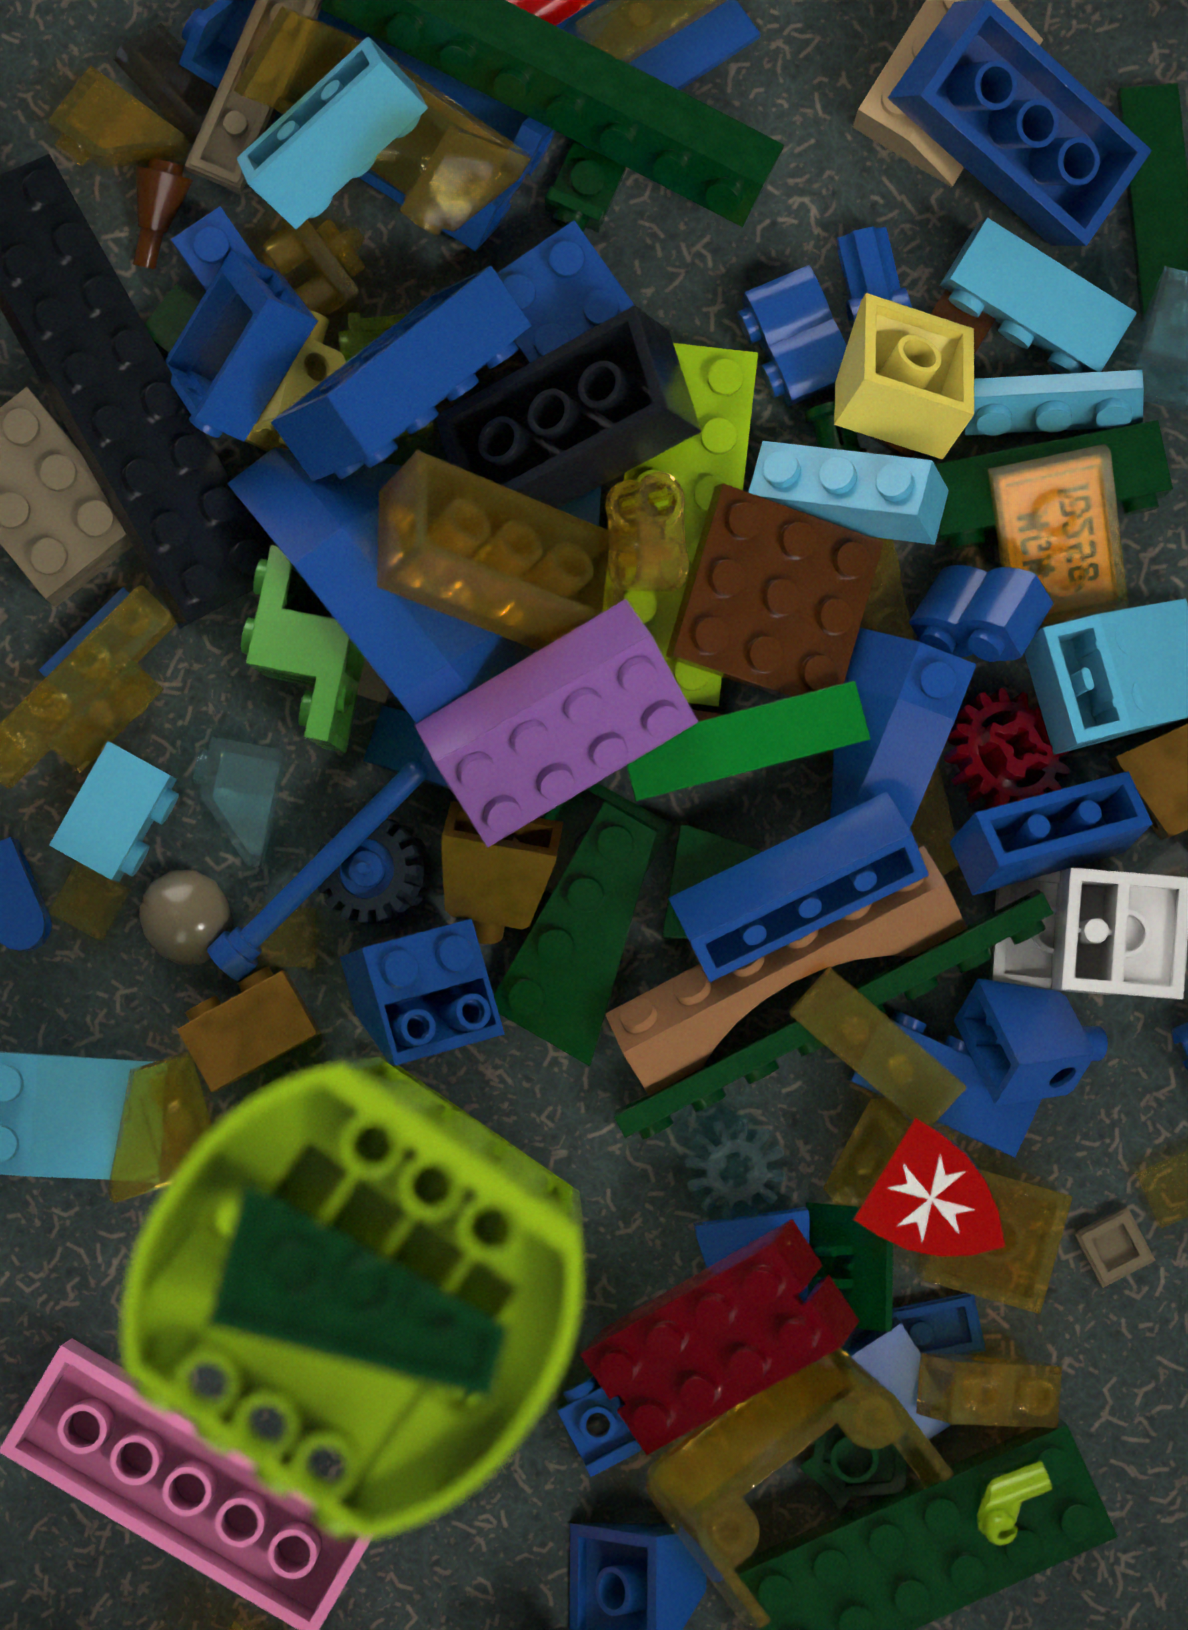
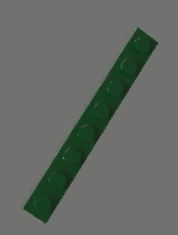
[614,889,1054,1140]

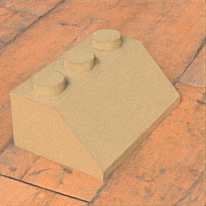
[853,0,1043,187]

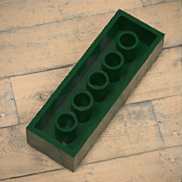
[732,1417,1118,1630]

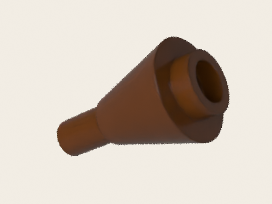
[133,157,193,270]

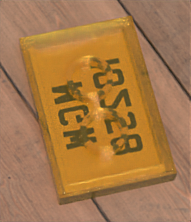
[988,444,1129,631]

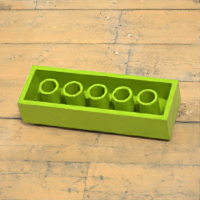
[609,343,758,713]

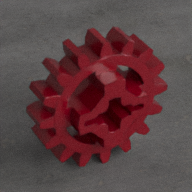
[944,688,1070,810]

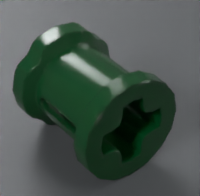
[804,401,867,453]

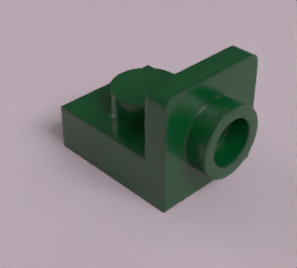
[545,142,627,233]

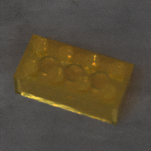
[377,451,624,651]

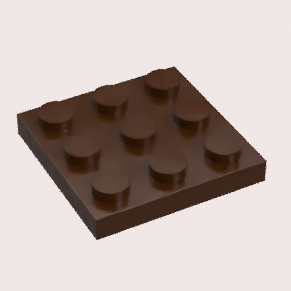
[665,483,884,699]

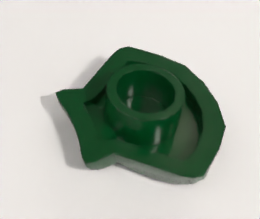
[800,1401,908,1509]

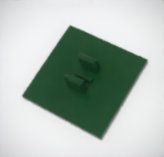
[806,1202,893,1332]

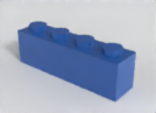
[669,791,929,982]

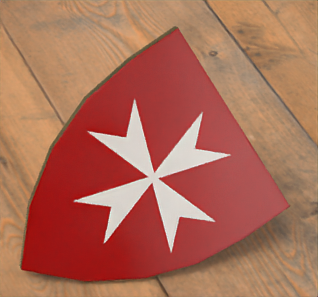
[854,1117,1007,1257]

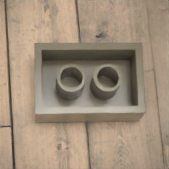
[0,387,133,607]

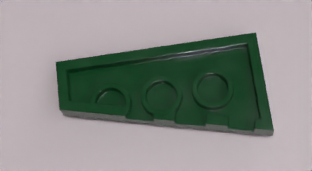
[494,800,658,1066]
[207,1181,510,1400]

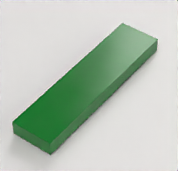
[626,681,870,802]

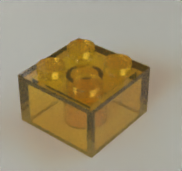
[916,1169,1073,1314]

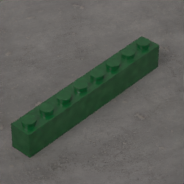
[320,0,785,227]

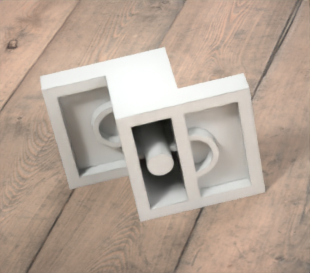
[989,868,1188,999]

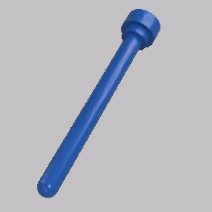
[207,760,427,982]

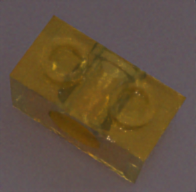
[916,1353,1062,1428]

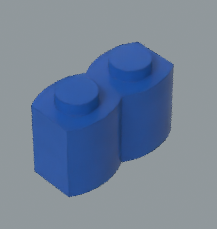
[737,265,847,407]
[909,565,1053,662]

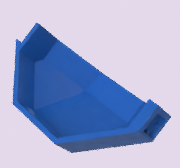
[227,447,548,723]

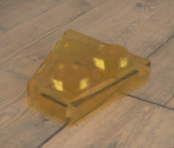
[107,1052,213,1203]

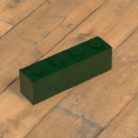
[935,420,1173,550]

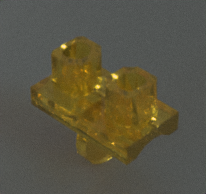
[261,217,365,317]

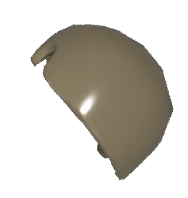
[139,869,233,965]

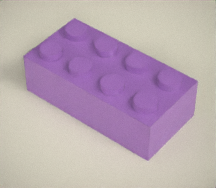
[414,599,698,847]

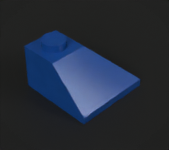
[569,1523,707,1630]

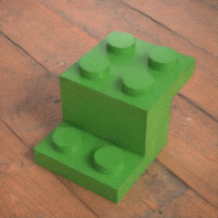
[241,545,365,753]

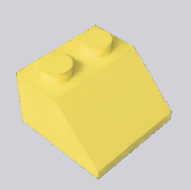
[834,293,974,460]

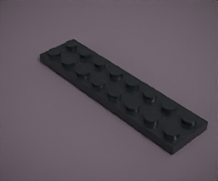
[0,154,270,629]

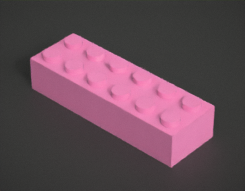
[0,1338,372,1630]

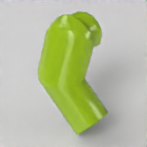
[977,1461,1052,1545]

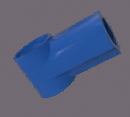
[836,227,912,322]

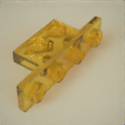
[0,585,176,789]

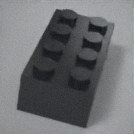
[435,305,702,539]

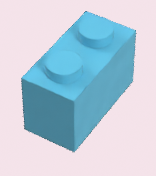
[49,741,179,882]

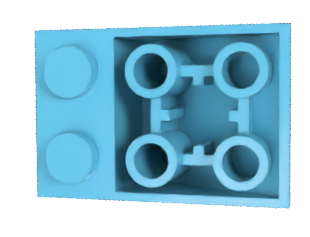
[1024,598,1188,755]

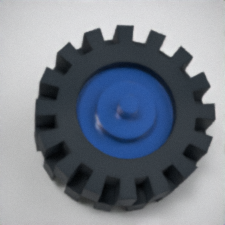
[317,817,431,924]

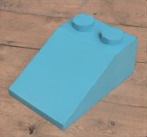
[0,1051,167,1182]

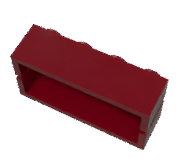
[580,1219,859,1455]

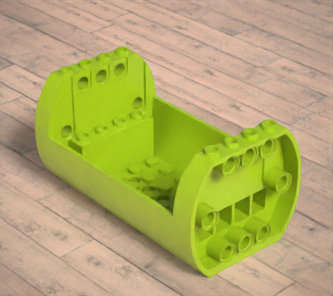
[122,1056,583,1540]

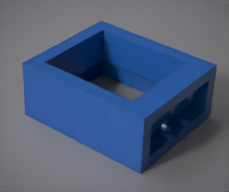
[165,249,318,442]

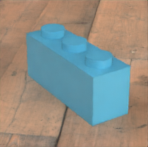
[237,36,428,229]
[940,217,1137,374]
[749,441,949,545]

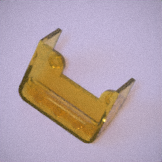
[234,5,532,235]
[646,1348,954,1628]

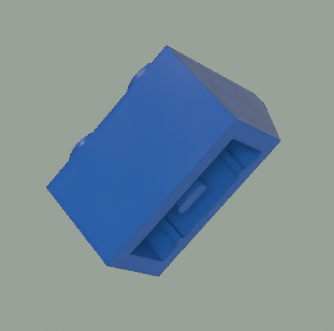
[340,919,505,1066]

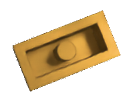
[177,966,321,1092]

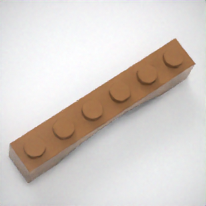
[605,846,967,1096]

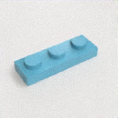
[965,370,1144,436]

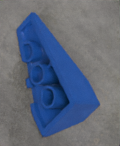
[830,628,977,829]

